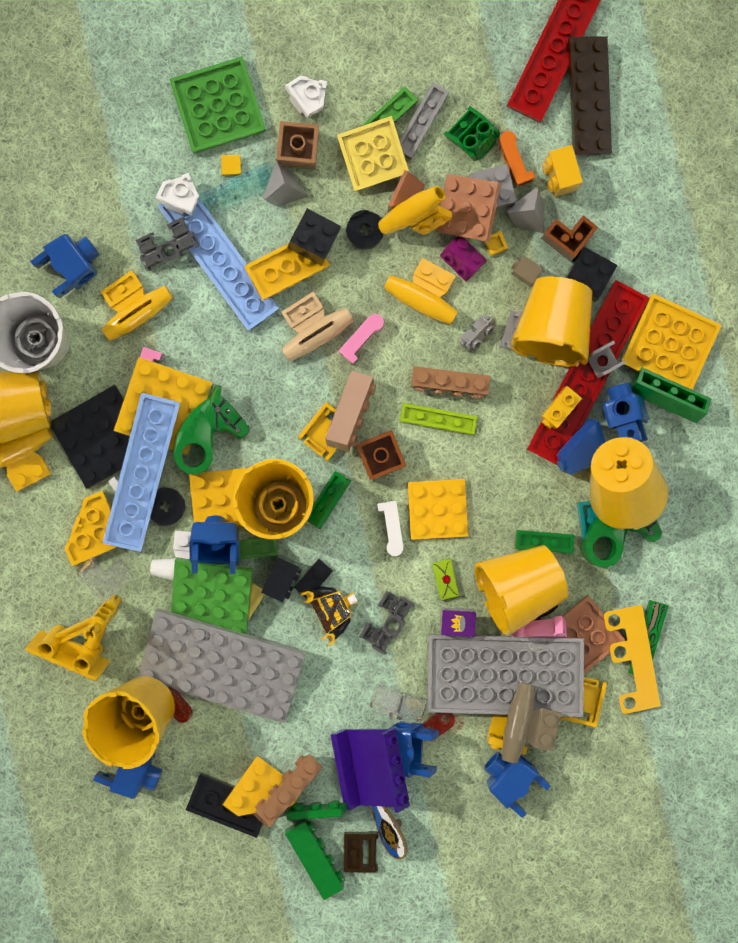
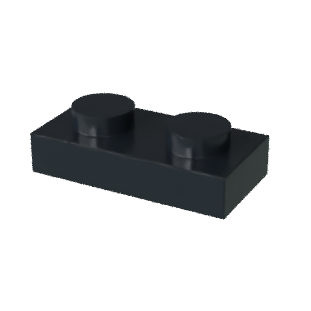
[294,559,333,599]

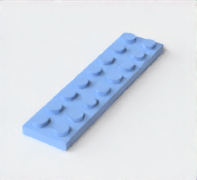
[158,199,279,331]
[103,392,180,552]

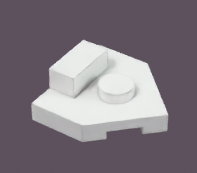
[285,76,327,119]
[155,173,199,215]

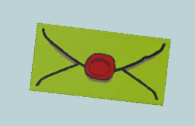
[432,559,459,600]

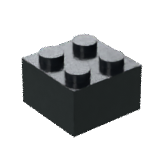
[287,208,342,266]
[565,247,617,302]
[261,555,302,603]

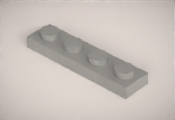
[400,82,449,160]

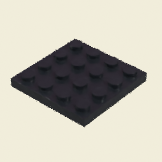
[51,385,130,489]

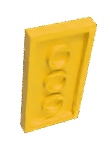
[244,243,330,301]

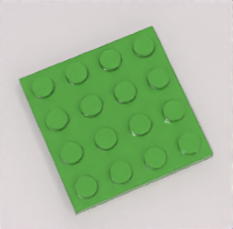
[169,56,266,154]
[171,557,253,634]

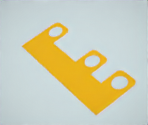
[604,604,661,714]

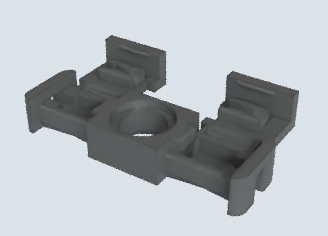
[136,217,200,271]
[359,590,415,655]

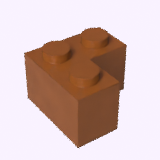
[541,215,598,262]

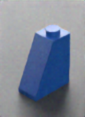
[556,419,606,475]

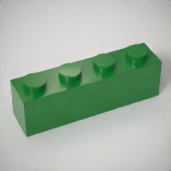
[630,367,712,424]
[285,819,345,900]

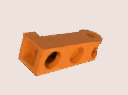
[498,131,535,188]

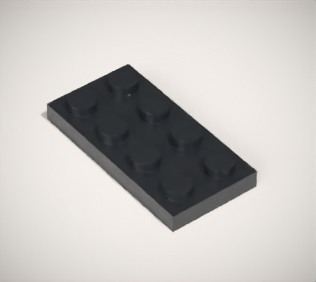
[186,773,262,838]

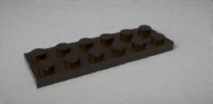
[568,36,612,156]

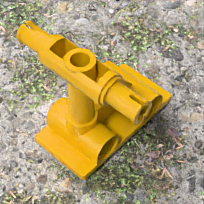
[25,595,122,681]

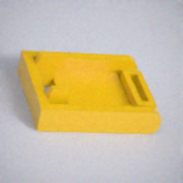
[297,402,337,461]
[560,677,607,728]

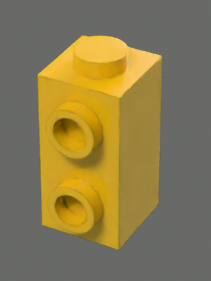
[540,386,582,429]

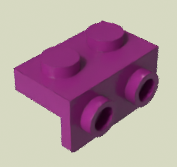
[440,236,487,282]

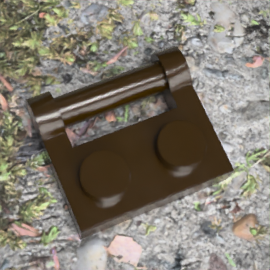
[344,831,378,872]

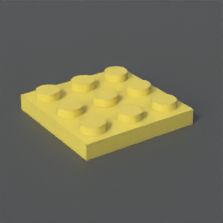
[337,116,409,192]

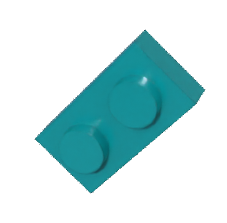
[577,500,603,540]

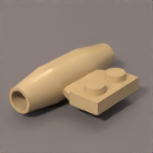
[281,292,354,361]

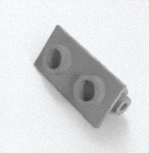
[499,310,523,351]
[459,314,496,353]

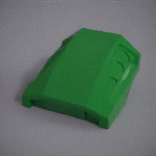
[444,106,500,161]

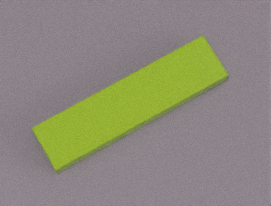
[399,403,478,435]

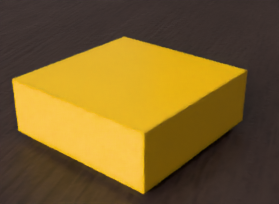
[221,155,241,176]
[484,231,508,257]

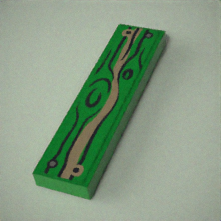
[628,600,669,675]

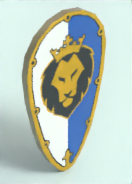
[371,806,408,860]

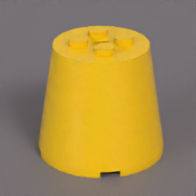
[510,276,593,367]
[0,370,52,445]
[589,437,668,530]
[233,459,314,540]
[474,545,568,636]
[82,676,175,769]

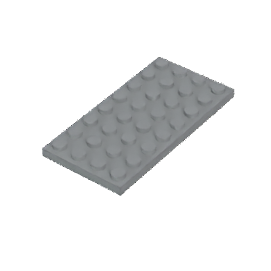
[138,608,306,723]
[428,634,584,717]

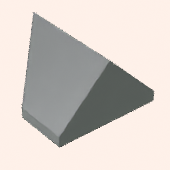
[263,162,308,206]
[506,187,544,233]

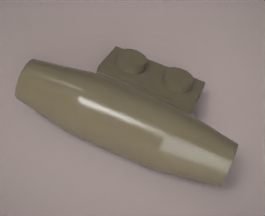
[502,682,561,764]

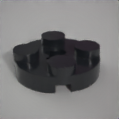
[346,210,384,249]
[150,487,185,526]

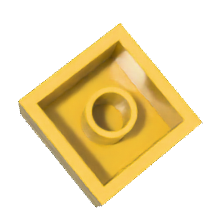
[542,145,583,197]

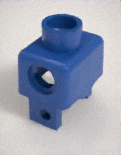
[30,234,100,298]
[603,383,650,442]
[189,515,239,574]
[388,721,439,778]
[93,752,163,799]
[484,752,551,818]

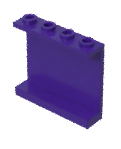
[330,728,410,813]

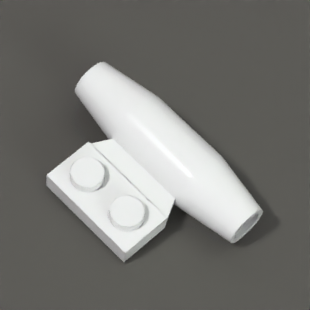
[150,531,191,581]

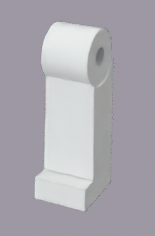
[377,501,403,556]

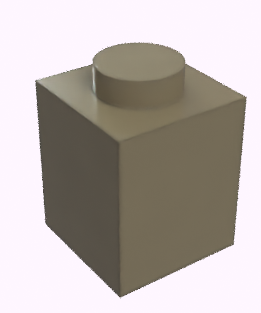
[511,255,543,287]

